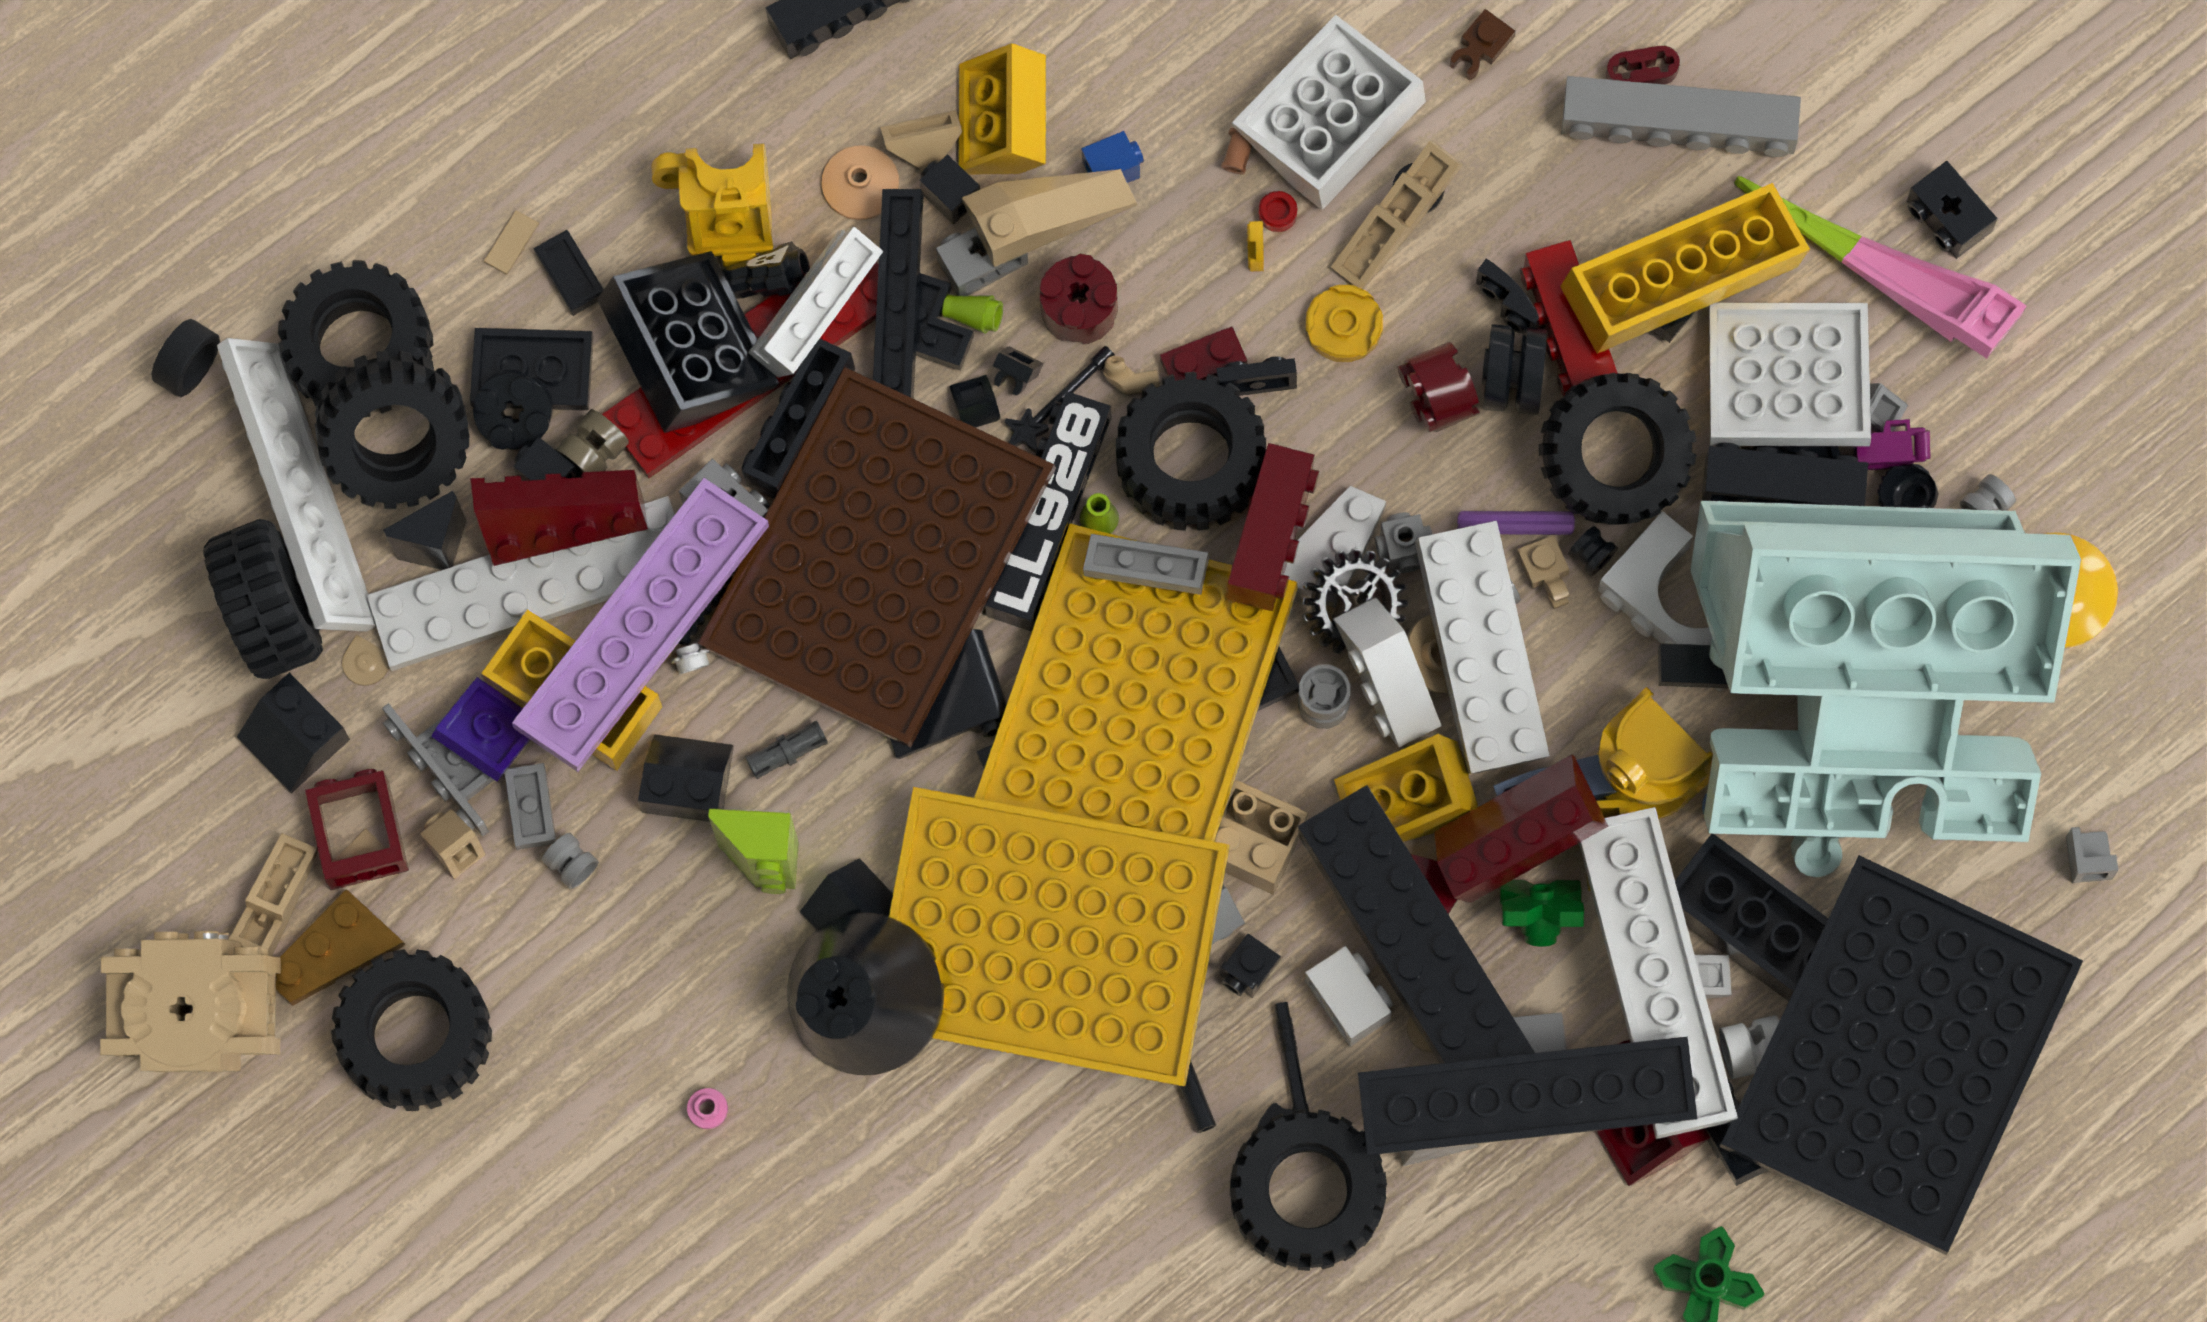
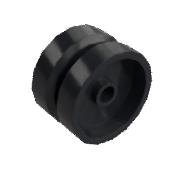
[1482,324,1547,415]

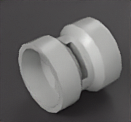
[1960,474,2016,511]
[542,833,599,889]

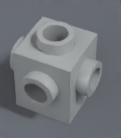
[1375,512,1432,573]

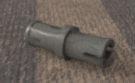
[745,721,828,779]

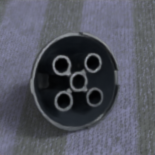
[787,913,944,1075]

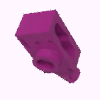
[1853,419,1931,470]

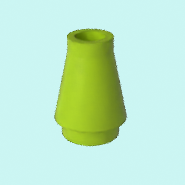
[942,294,1003,334]
[1080,493,1119,534]

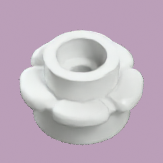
[671,643,710,674]

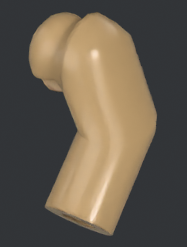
[1104,356,1160,395]

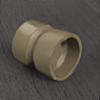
[555,409,629,477]

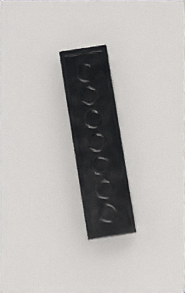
[1357,1036,1698,1156]

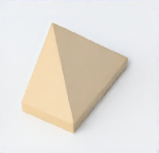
[880,110,962,170]

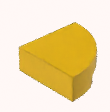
[1247,221,1264,272]

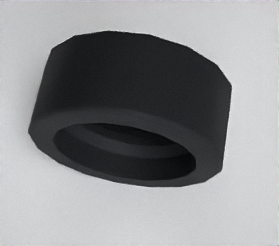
[151,319,220,397]

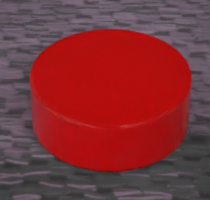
[1258,191,1298,232]

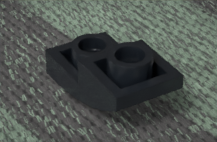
[1476,258,1539,334]

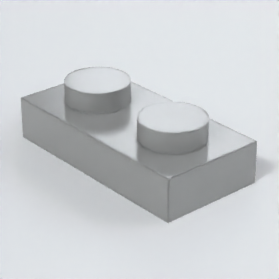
[505,763,556,850]

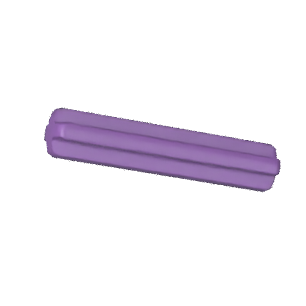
[1457,511,1575,535]

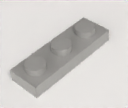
[1083,534,1209,595]

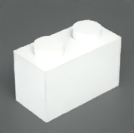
[1305,946,1393,1047]

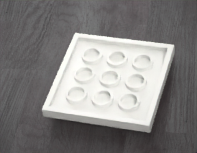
[1709,303,1871,446]

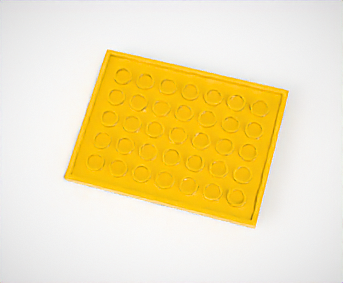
[974,524,1298,842]
[889,787,1230,1086]

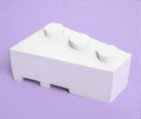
[1334,597,1442,747]

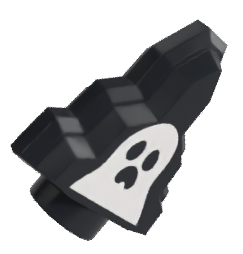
[722,241,810,299]

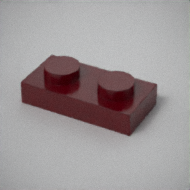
[1160,326,1248,381]

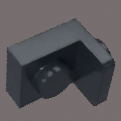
[1220,933,1281,998]

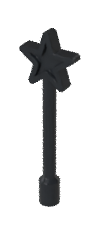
[1005,346,1115,453]

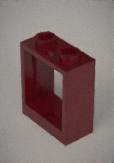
[305,769,409,890]

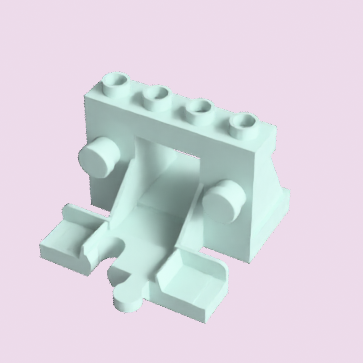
[1690,501,2081,877]

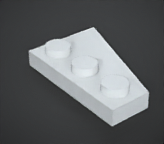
[1284,486,1386,609]

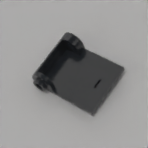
[890,629,1007,759]

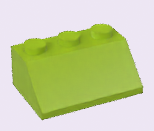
[708,809,799,894]

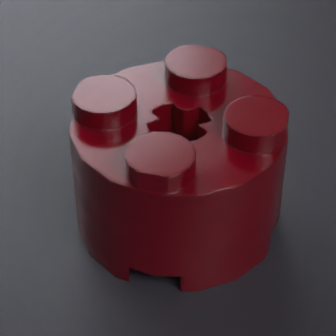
[1040,253,1118,344]
[1397,342,1480,432]

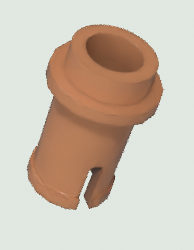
[1221,128,1252,175]

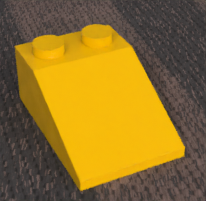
[1334,734,1478,842]

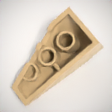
[962,169,1137,267]

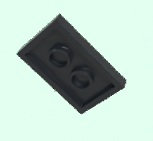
[470,328,594,410]

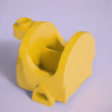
[651,143,773,267]
[1597,687,1713,820]

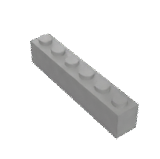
[1561,76,1801,157]

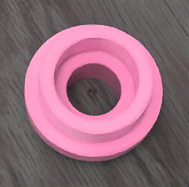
[687,1088,728,1129]

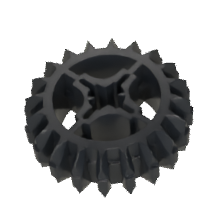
[1300,548,1408,654]

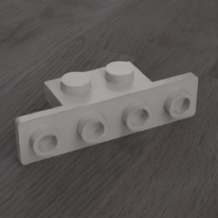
[382,703,494,836]

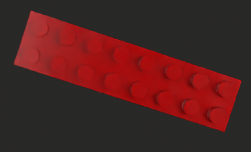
[602,262,879,479]

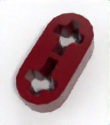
[1606,46,1680,85]

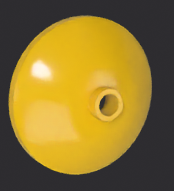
[2046,533,2118,648]

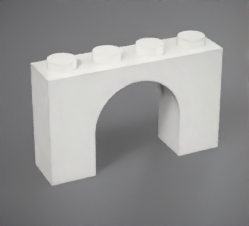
[1598,511,1723,692]

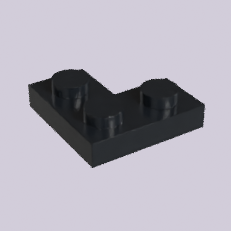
[916,273,974,371]

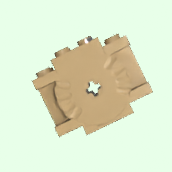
[100,931,281,1072]

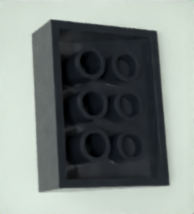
[597,251,779,433]

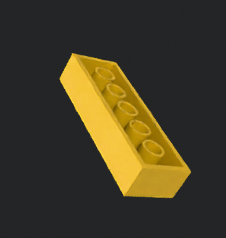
[1560,183,1810,354]

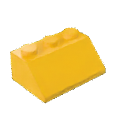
[959,43,1046,175]

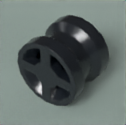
[1568,526,1618,576]

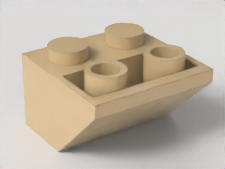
[1214,779,1308,895]

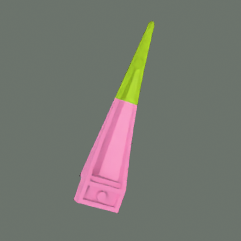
[1734,176,2027,359]

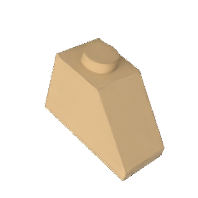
[420,809,486,879]

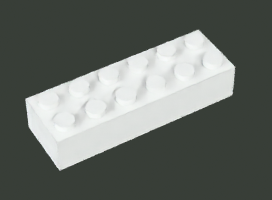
[1415,521,1550,775]

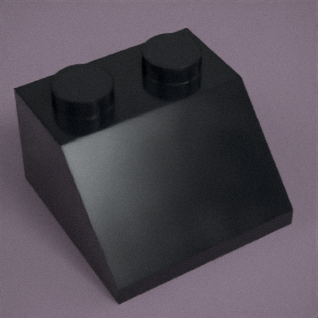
[237,672,350,794]
[638,734,734,822]

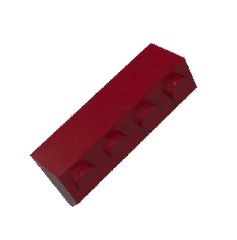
[1434,754,1608,903]

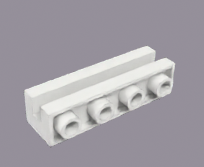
[748,226,883,377]

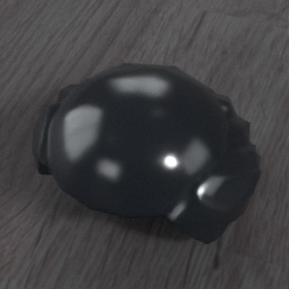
[1877,464,1939,508]

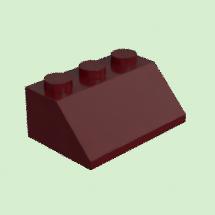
[1597,1039,1710,1186]

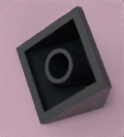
[383,491,467,570]
[800,858,893,930]

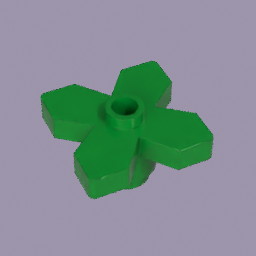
[1500,880,1584,947]
[1653,1226,1765,1322]

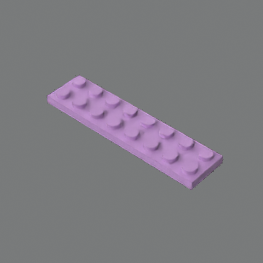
[512,478,769,772]

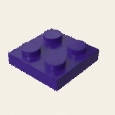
[431,677,530,782]

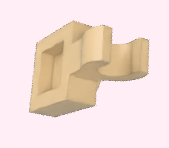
[1517,535,1570,609]

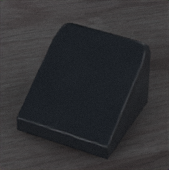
[949,375,1000,428]

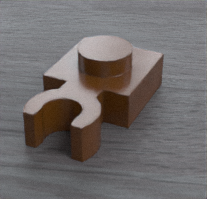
[1450,9,1516,81]

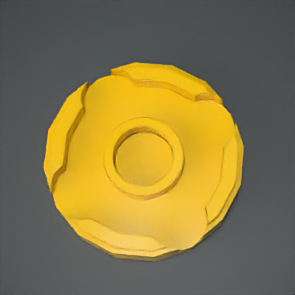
[1306,285,1383,362]

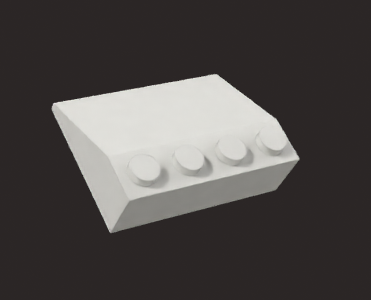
[1232,15,1426,210]

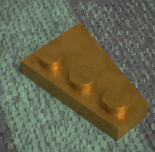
[276,889,406,1006]

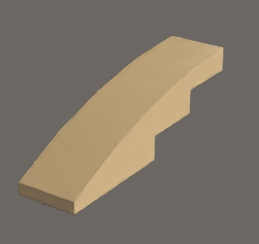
[1331,141,1463,290]
[229,833,318,956]

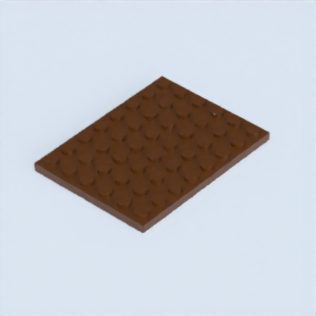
[698,367,1056,748]

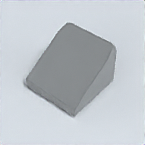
[1870,383,1908,432]

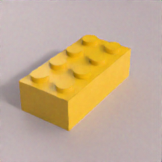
[481,609,663,771]

